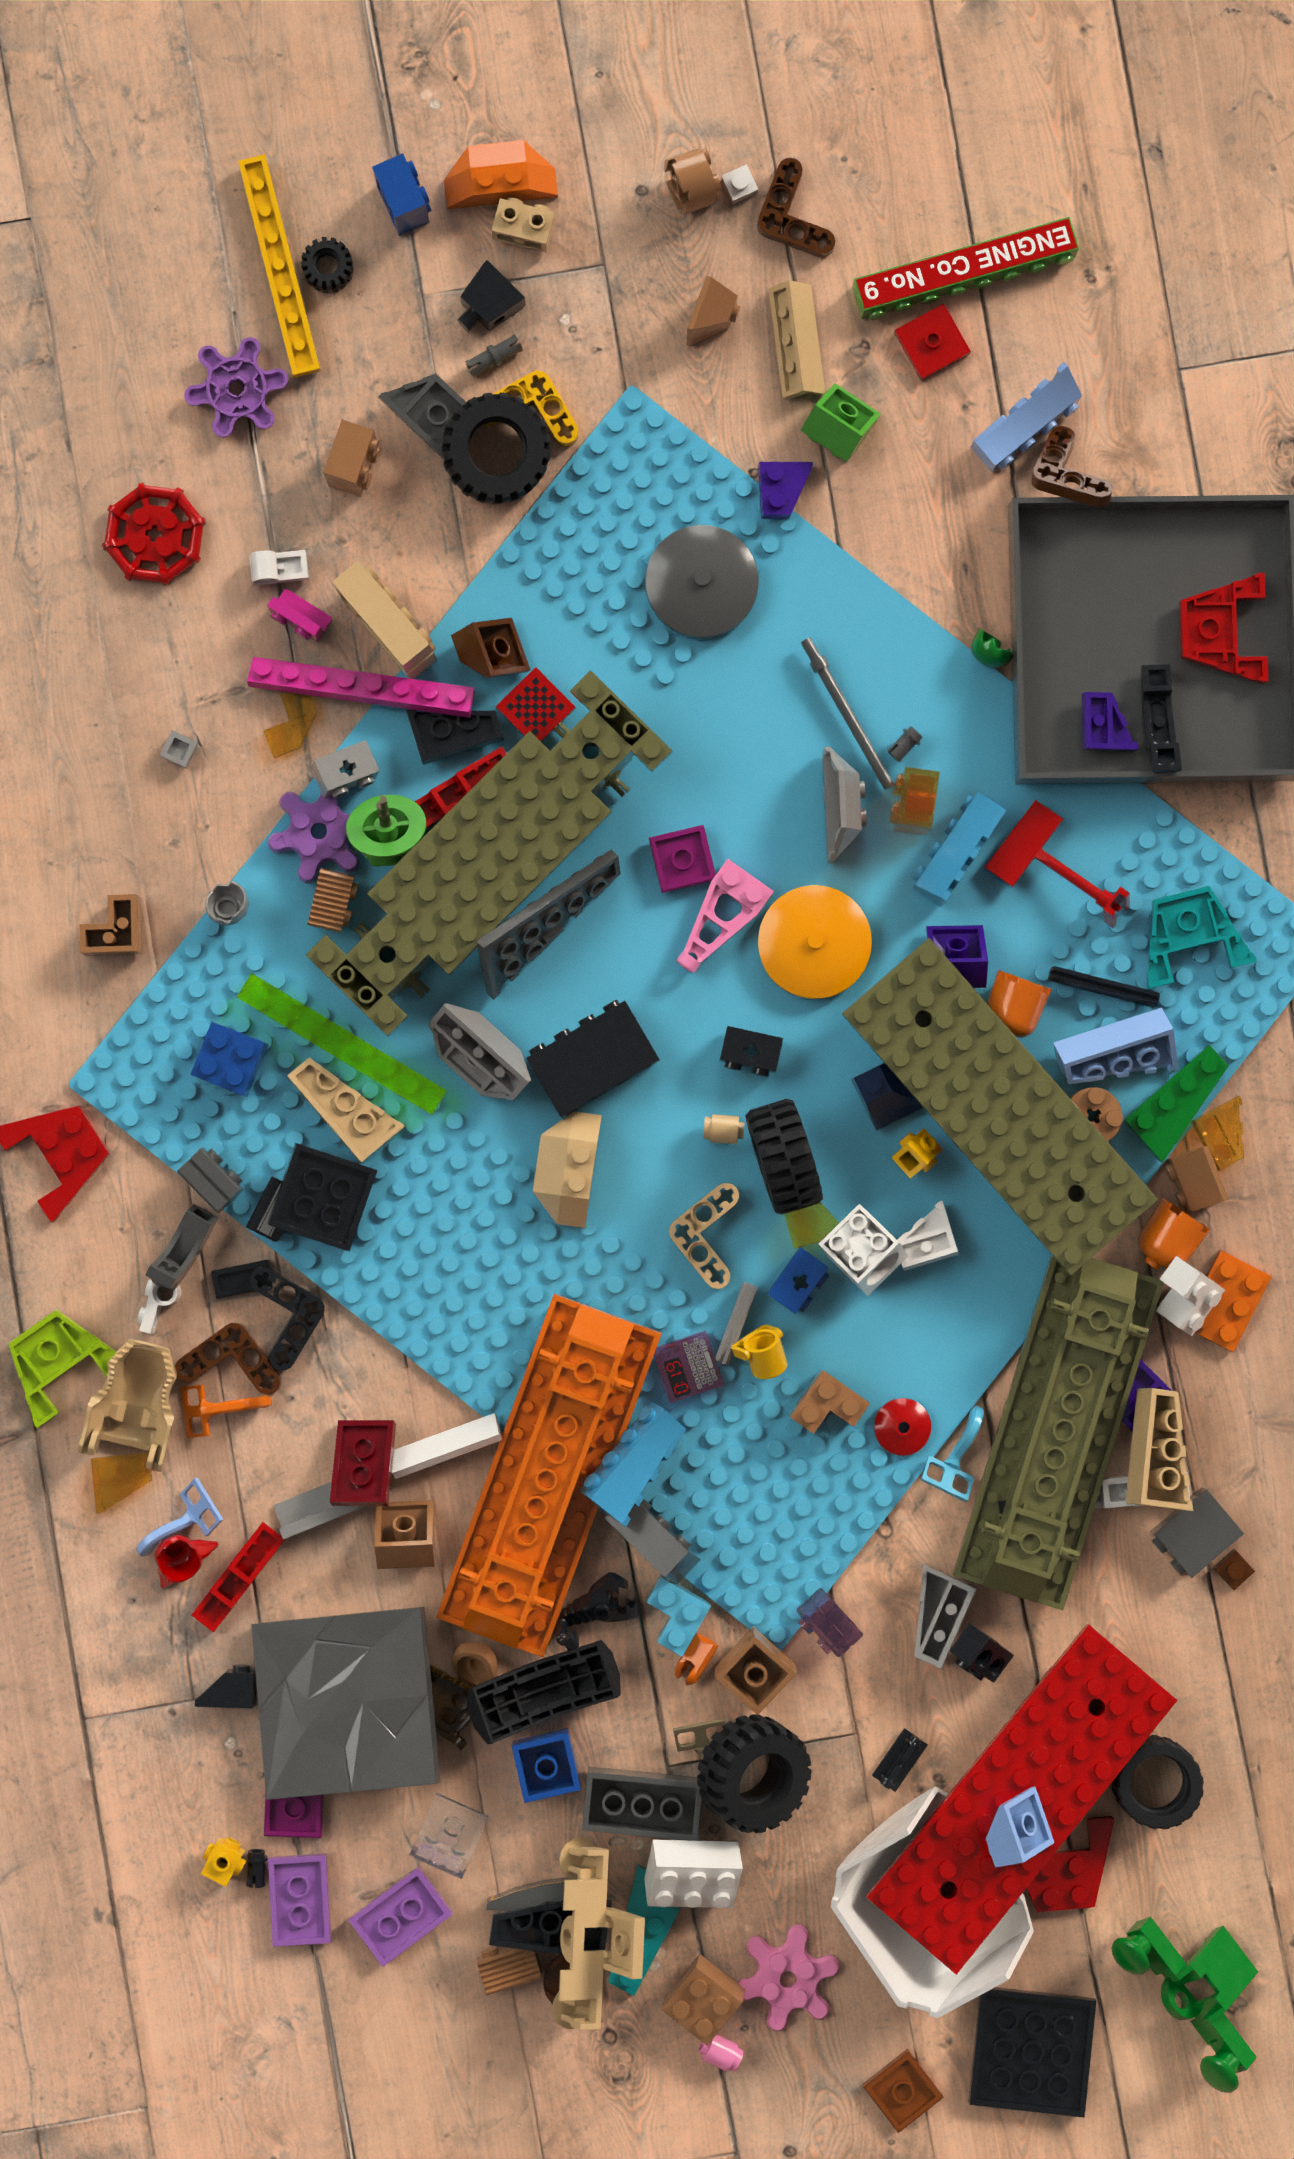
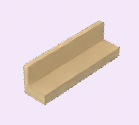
[768,280,825,399]

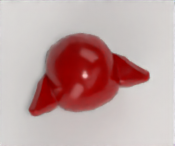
[154,1535,219,1589]

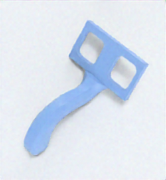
[136,1478,223,1556]

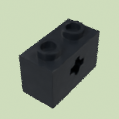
[719,1026,783,1077]

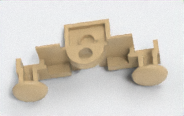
[552,1837,645,2030]

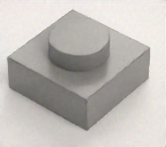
[160,730,199,769]

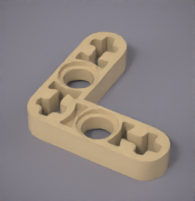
[669,1183,739,1289]

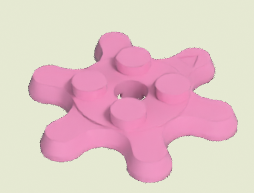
[738,1924,840,2031]

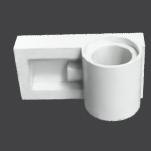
[249,550,309,586]
[137,1279,181,1334]

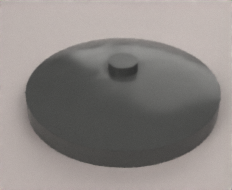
[646,525,758,639]

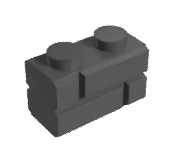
[177,1148,244,1213]

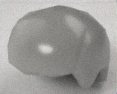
[205,881,249,926]

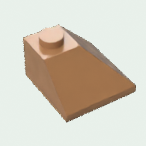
[686,275,741,346]

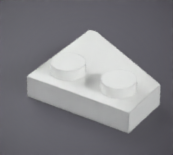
[897,1201,959,1271]

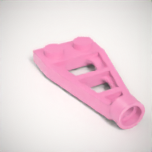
[676,859,774,974]

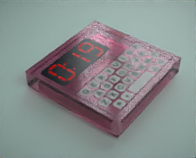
[654,1330,724,1403]

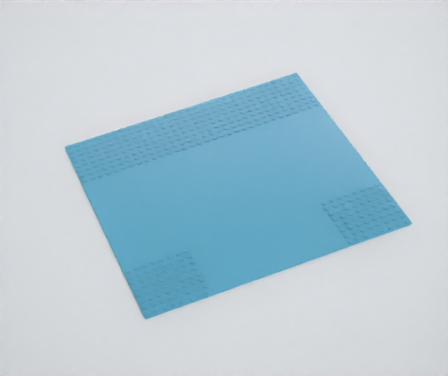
[69,386,1294,1650]

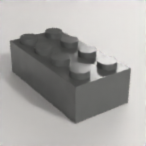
[582,1766,702,1841]

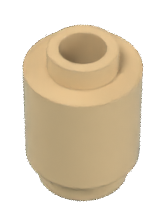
[703,1114,745,1145]

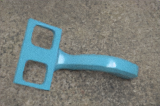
[921,1406,984,1502]

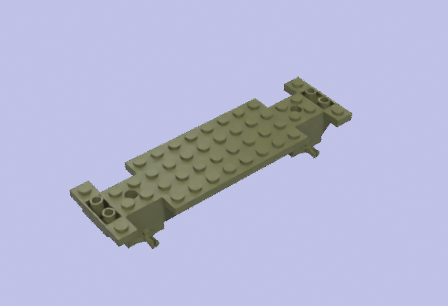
[306,670,672,1037]

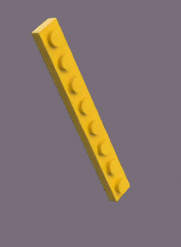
[238,154,321,378]

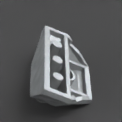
[822,747,867,864]
[428,1003,531,1101]

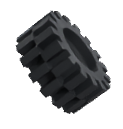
[301,237,354,293]

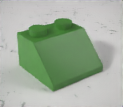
[800,383,881,462]

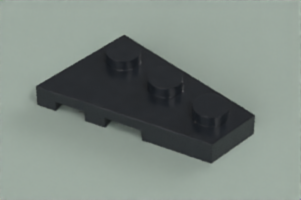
[406,710,504,765]

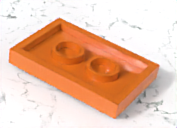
[1195,1250,1272,1352]

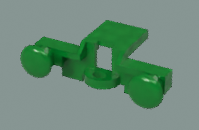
[1111,1917,1258,2093]

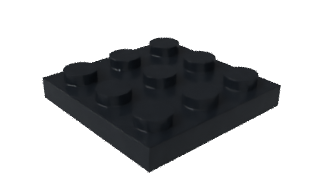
[267,1143,377,1252]

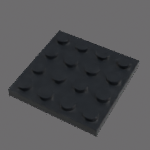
[968,1987,1096,2118]

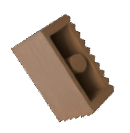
[307,868,359,933]
[477,1946,543,1996]

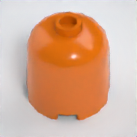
[987,970,1052,1038]
[1138,1198,1210,1270]

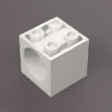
[819,1204,908,1296]

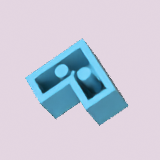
[646,1574,711,1657]

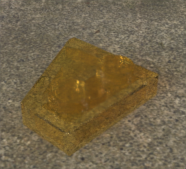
[1191,1096,1244,1171]
[784,1202,839,1249]
[91,1452,152,1514]

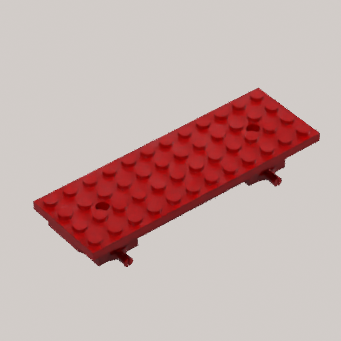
[865,1624,1178,1975]

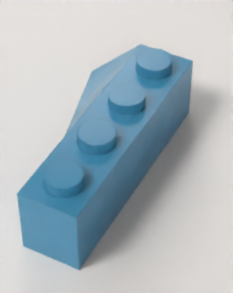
[912,791,1007,907]
[579,1402,686,1527]

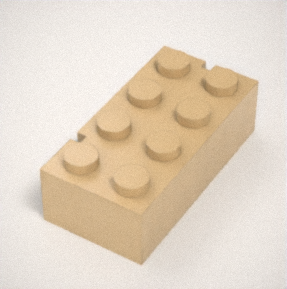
[332,561,437,679]

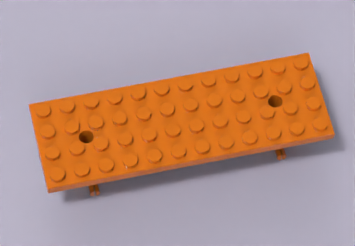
[436,1293,662,1658]

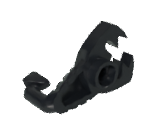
[556,1572,639,1651]

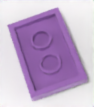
[268,1853,332,1947]
[348,1866,453,1967]

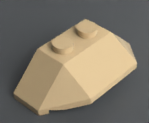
[533,1111,602,1228]

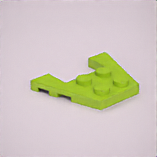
[8,1309,117,1428]

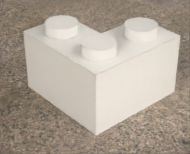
[1155,1256,1225,1336]

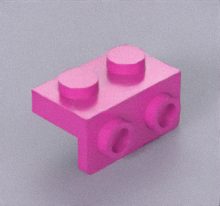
[267,589,332,642]

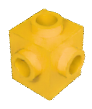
[891,1128,943,1179]
[201,1837,246,1887]

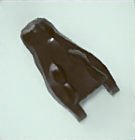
[430,1664,471,1750]

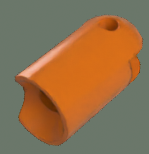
[675,1632,719,1685]

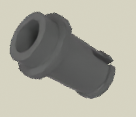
[886,726,923,763]

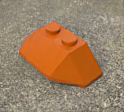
[444,140,558,209]

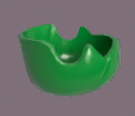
[971,628,1013,667]

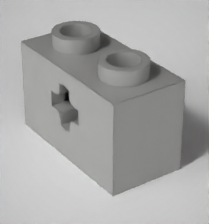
[310,740,380,798]

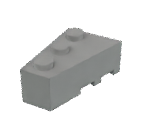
[915,1564,977,1669]

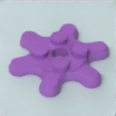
[184,337,288,438]
[268,792,360,884]

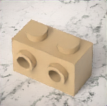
[492,198,555,253]

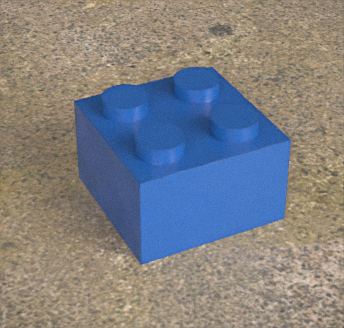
[372,153,432,236]
[190,1022,268,1097]
[511,1728,581,1803]

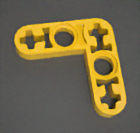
[484,370,579,447]

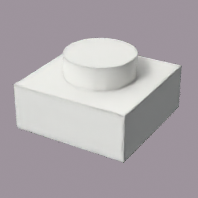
[721,164,758,204]

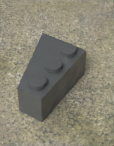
[605,1499,701,1584]

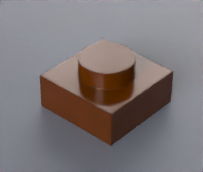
[1213,1549,1255,1590]

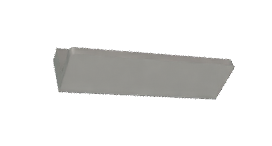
[274,1482,392,1539]

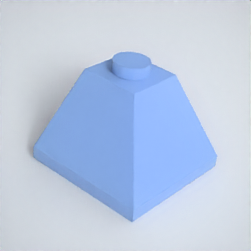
[986,1787,1054,1867]

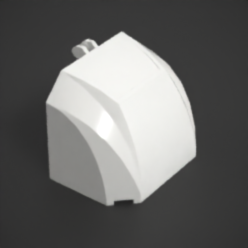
[831,1786,1034,2018]

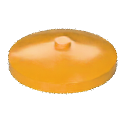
[758,885,872,999]

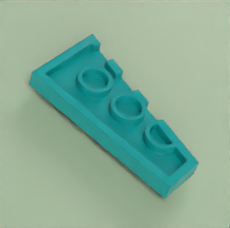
[609,1864,681,1996]

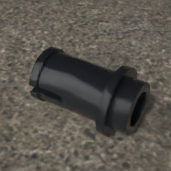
[245,1849,268,1888]

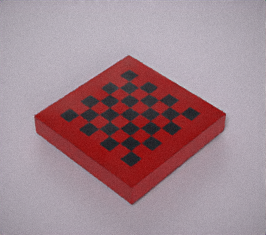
[496,667,576,742]

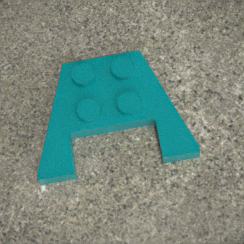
[1147,886,1257,989]

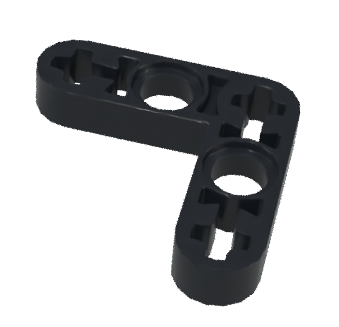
[249,1266,325,1371]

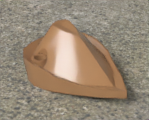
[451,1641,498,1687]

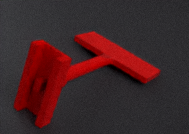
[985,800,1130,928]

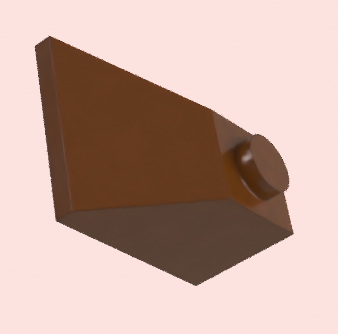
[451,617,530,678]

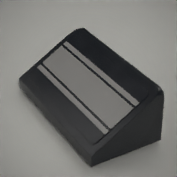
[246,1176,284,1242]

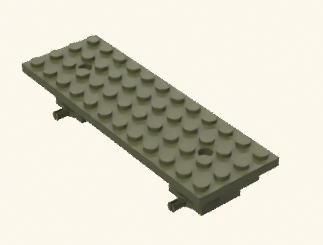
[842,938,1158,1275]
[952,1254,1164,1611]

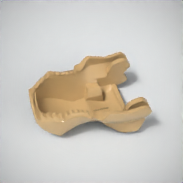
[78,1340,177,1472]

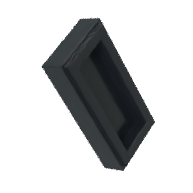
[211,1260,274,1299]

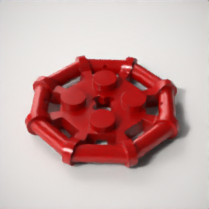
[102,482,206,586]

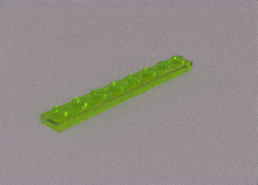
[237,973,447,1115]

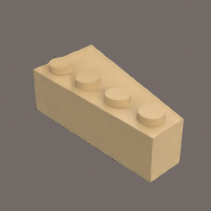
[1126,1388,1193,1511]

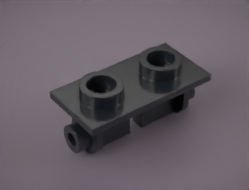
[872,1728,928,1792]

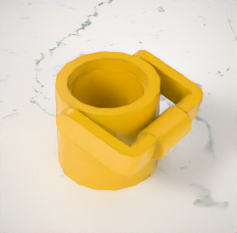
[731,1324,788,1379]

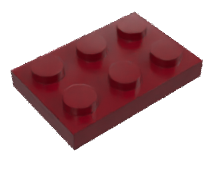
[330,1420,396,1506]

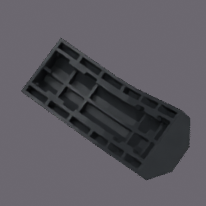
[467,1640,621,1744]

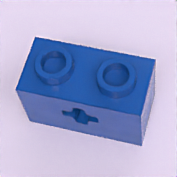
[766,1247,829,1314]

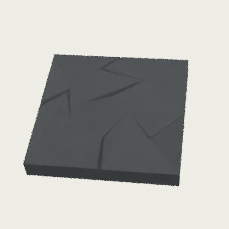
[251,1606,441,1800]

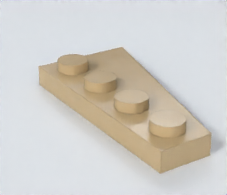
[287,1058,405,1163]

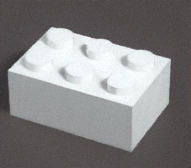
[644,1840,743,1908]

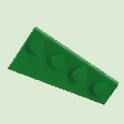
[1123,1045,1228,1163]

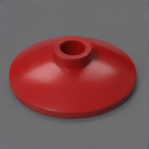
[874,1398,931,1456]

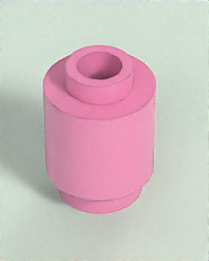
[698,2034,743,2072]

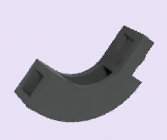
[145,1204,219,1290]

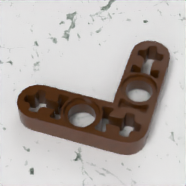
[757,158,835,258]
[1031,426,1113,507]
[175,1322,281,1395]

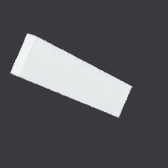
[392,1413,502,1479]

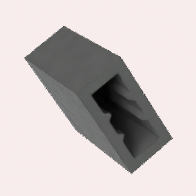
[1150,1487,1244,1578]

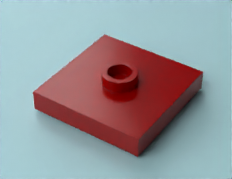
[894,303,971,381]

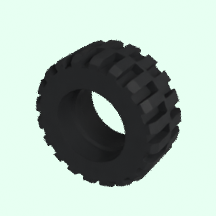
[441,392,551,505]
[745,1099,823,1215]
[697,1714,812,1833]

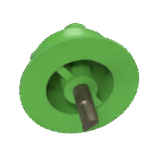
[346,795,426,867]

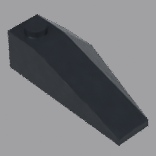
[489,1899,612,1954]

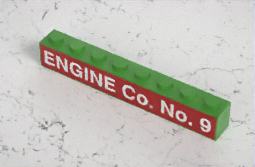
[852,217,1079,320]

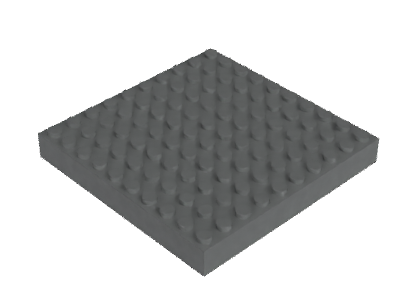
[1008,495,1294,785]

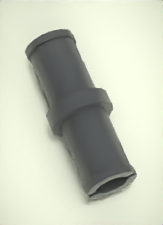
[465,334,523,377]

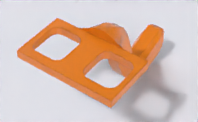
[180,1384,272,1438]

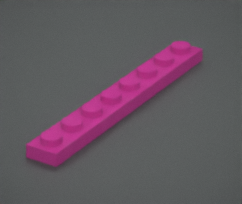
[247,657,475,718]

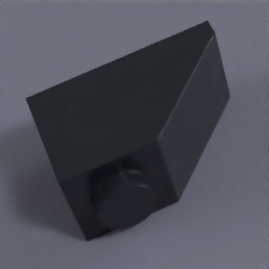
[195,1664,256,1709]

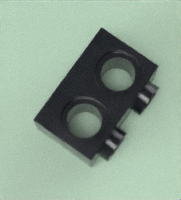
[949,1623,1014,1683]

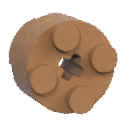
[664,148,721,215]
[1069,1087,1123,1141]

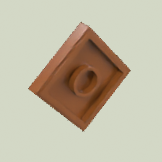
[862,2049,944,2133]

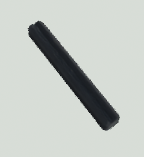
[1048,966,1160,1008]

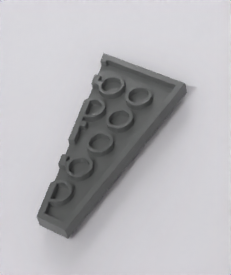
[476,850,621,1000]

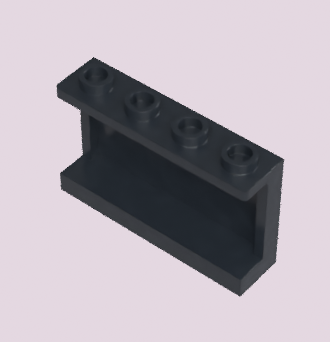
[526,1000,660,1118]

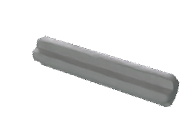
[715,1282,757,1365]

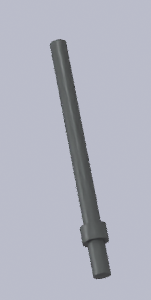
[801,637,894,790]

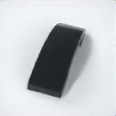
[1141,664,1182,772]

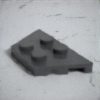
[378,373,467,459]

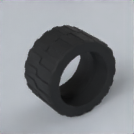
[1111,1735,1204,1830]

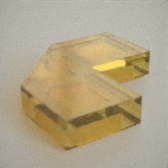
[263,692,317,758]

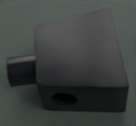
[457,260,526,332]

